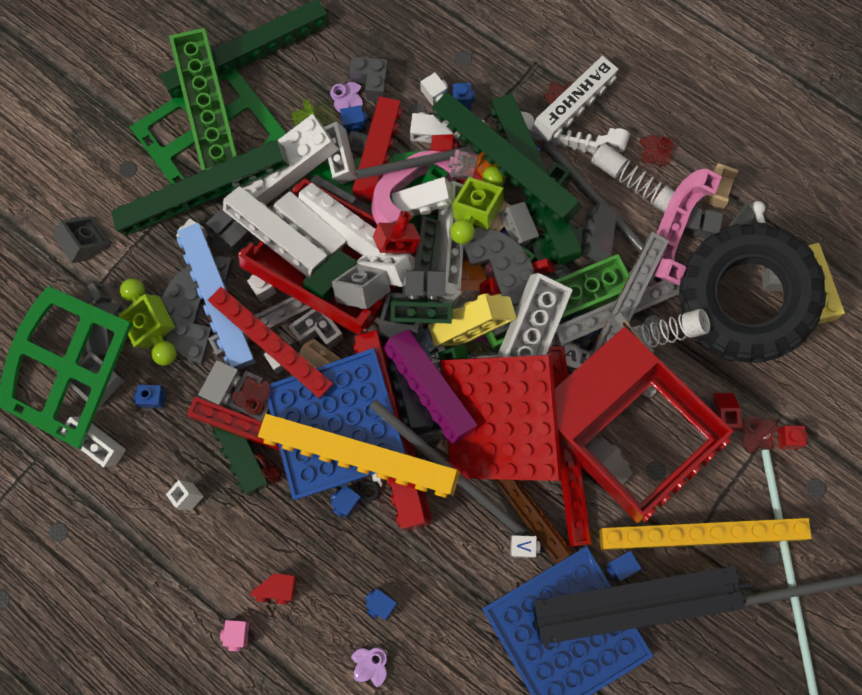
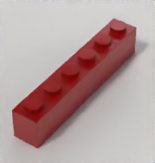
[352,96,403,203]

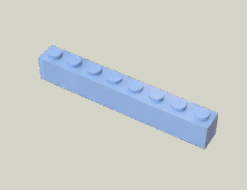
[176,222,256,370]

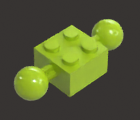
[450,166,506,244]
[118,278,177,366]

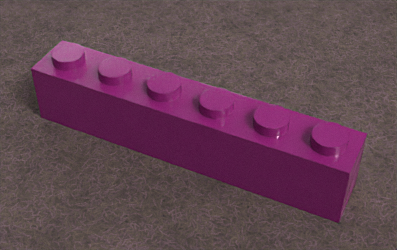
[384,329,477,444]

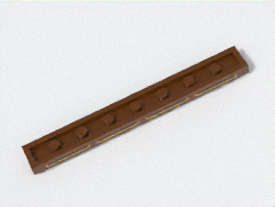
[492,479,573,564]

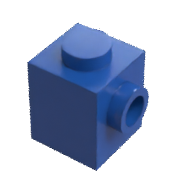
[453,83,475,110]
[340,105,368,133]
[133,385,166,409]
[330,485,362,518]
[606,551,641,582]
[365,589,398,620]

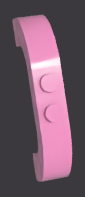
[371,151,465,225]
[653,168,722,285]

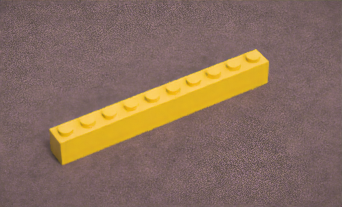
[258,413,460,498]
[599,518,812,550]

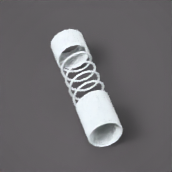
[591,143,675,213]
[632,309,710,348]

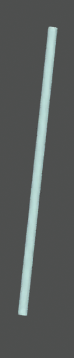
[761,450,818,695]

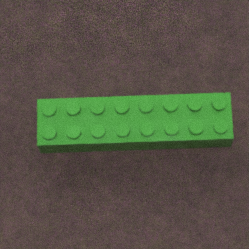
[169,28,237,170]
[486,254,629,352]

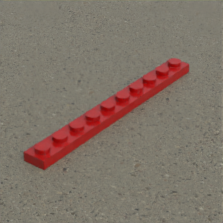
[546,346,591,546]

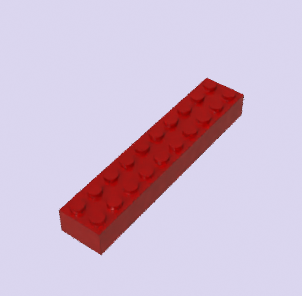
[353,330,433,530]

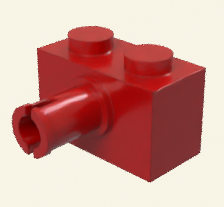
[373,211,421,254]

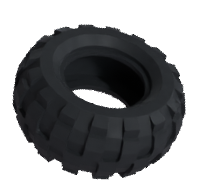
[679,222,827,363]

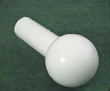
[750,201,766,223]

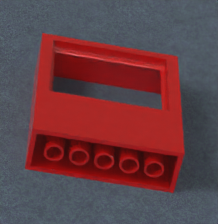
[555,326,734,524]

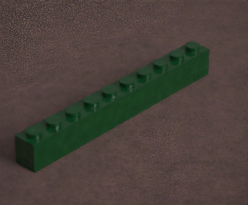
[160,0,330,99]
[432,92,582,225]
[490,93,582,266]
[111,140,290,236]

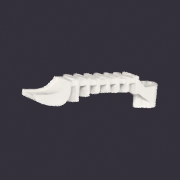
[520,111,630,155]

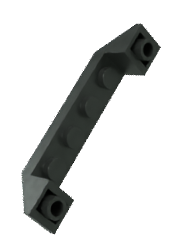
[406,216,441,299]

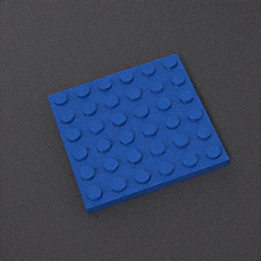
[263,348,407,501]
[482,546,653,695]

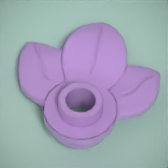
[330,82,363,113]
[351,647,387,687]

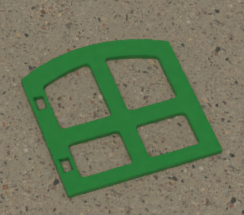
[130,69,286,184]
[0,286,133,449]

